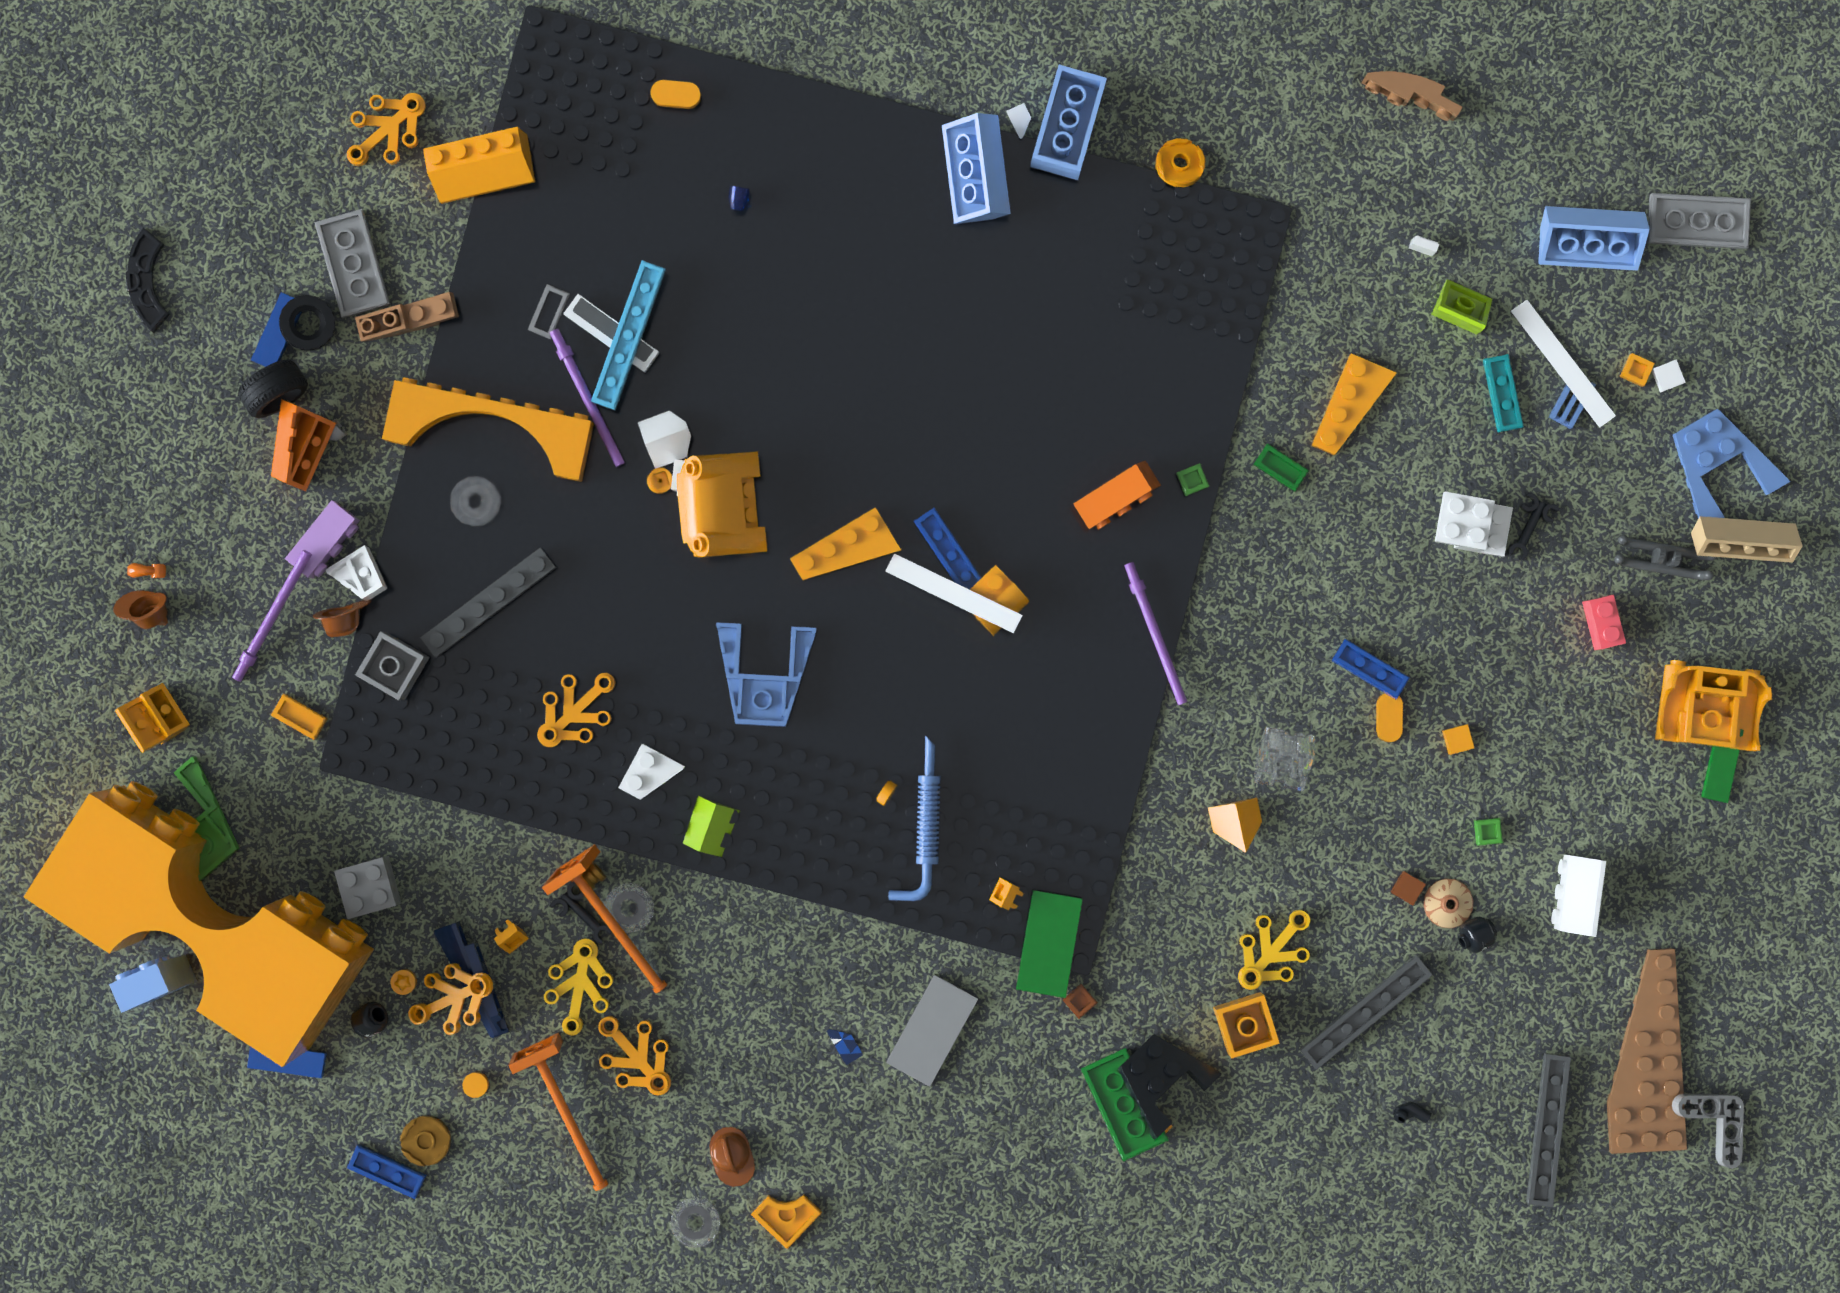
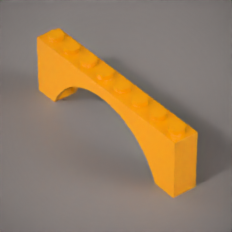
[382,378,594,482]

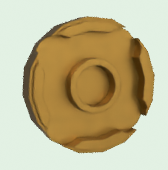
[400,1115,451,1166]

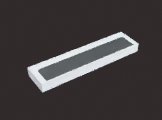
[564,294,659,373]

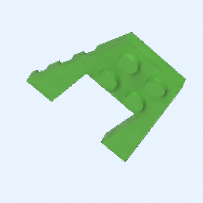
[174,756,240,881]

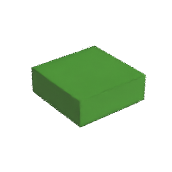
[1176,463,1209,496]
[1474,818,1503,845]

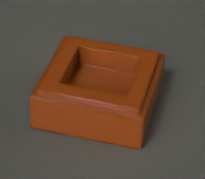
[1391,871,1426,906]
[1062,983,1098,1019]

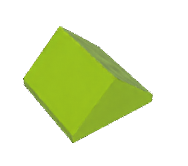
[1431,279,1492,335]
[683,796,740,857]

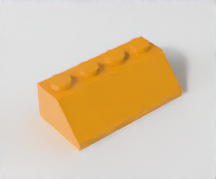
[423,127,535,204]

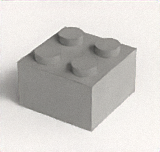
[355,631,430,701]
[334,856,402,919]

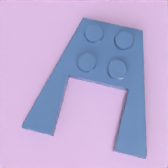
[1673,409,1790,519]
[716,622,817,727]

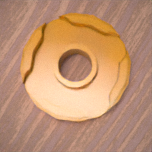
[1155,138,1205,187]

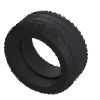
[238,360,308,418]

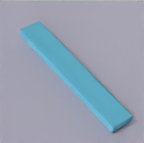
[591,260,666,410]

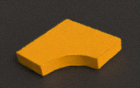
[751,1195,822,1249]

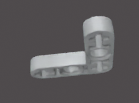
[1672,1094,1744,1169]

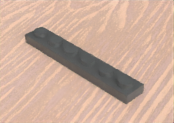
[420,547,556,658]
[1299,955,1432,1070]
[1526,1053,1571,1207]

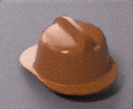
[113,590,168,629]
[313,599,371,637]
[709,1127,755,1187]

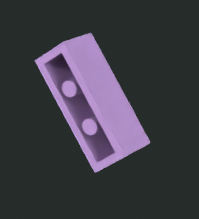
[285,500,360,579]

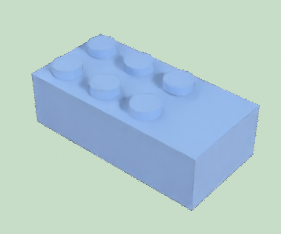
[1030,65,1107,180]
[109,954,197,1013]

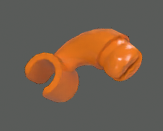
[127,563,166,578]

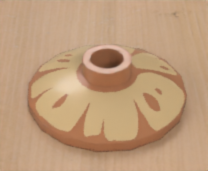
[1423,879,1473,928]

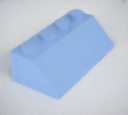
[942,113,1011,224]
[1539,206,1650,271]

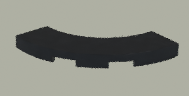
[126,227,170,333]

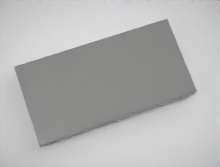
[1647,193,1751,249]
[314,209,391,319]
[886,974,978,1087]

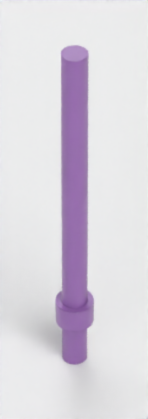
[550,329,625,467]
[232,550,312,682]
[1124,562,1187,705]

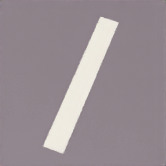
[1511,300,1616,428]
[886,554,1023,633]

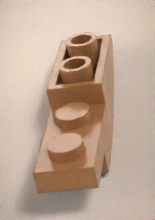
[1361,71,1462,121]
[355,292,459,342]

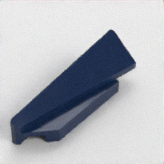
[434,921,510,1038]

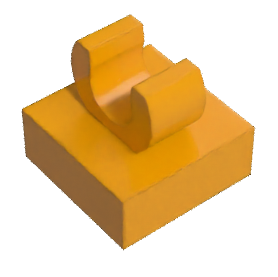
[989,878,1023,910]
[494,920,529,954]

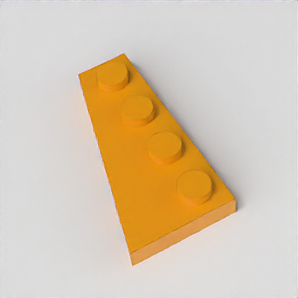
[1311,354,1396,455]
[790,507,901,580]

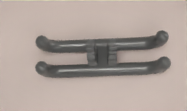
[1614,535,1717,580]

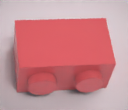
[1582,595,1626,650]

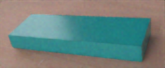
[1483,354,1524,433]

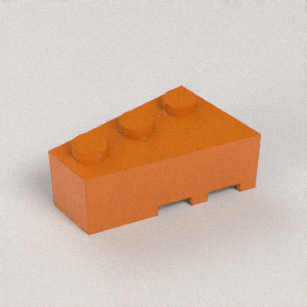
[271,399,336,491]
[1073,460,1161,530]

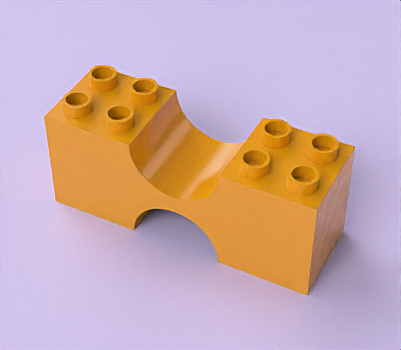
[24,781,374,1067]

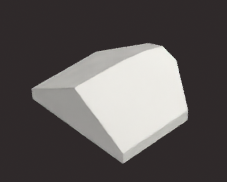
[638,411,691,469]

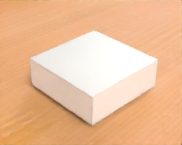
[1409,235,1439,256]
[1652,360,1686,393]

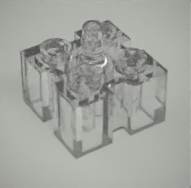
[1254,727,1315,791]

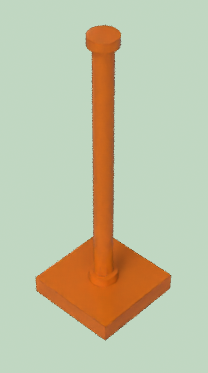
[542,844,667,994]
[508,1032,609,1191]

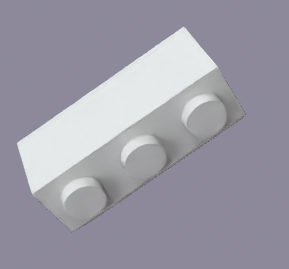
[1551,854,1606,937]

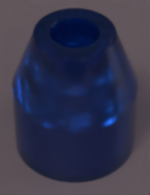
[728,186,750,211]

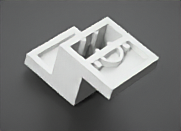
[1435,492,1513,557]

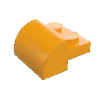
[970,565,1030,636]
[115,683,190,753]

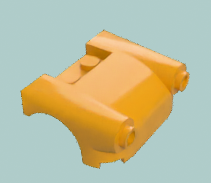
[677,452,767,558]
[1655,660,1772,752]

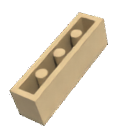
[1691,516,1803,563]

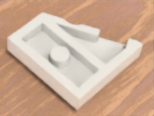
[325,545,387,601]
[618,744,685,800]

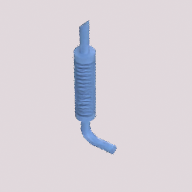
[889,736,941,901]

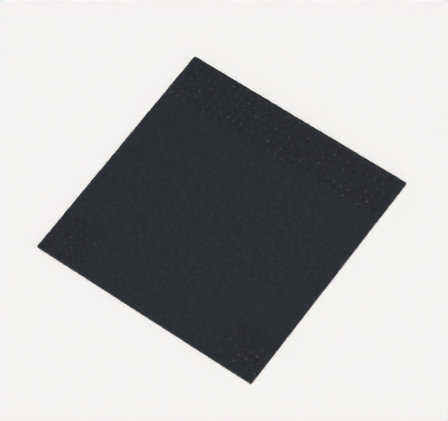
[319,5,1292,975]

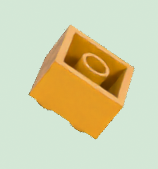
[1213,992,1280,1059]

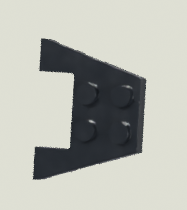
[1118,1034,1222,1140]

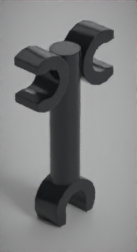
[1507,493,1560,561]
[550,881,612,944]

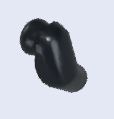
[1393,1102,1432,1124]

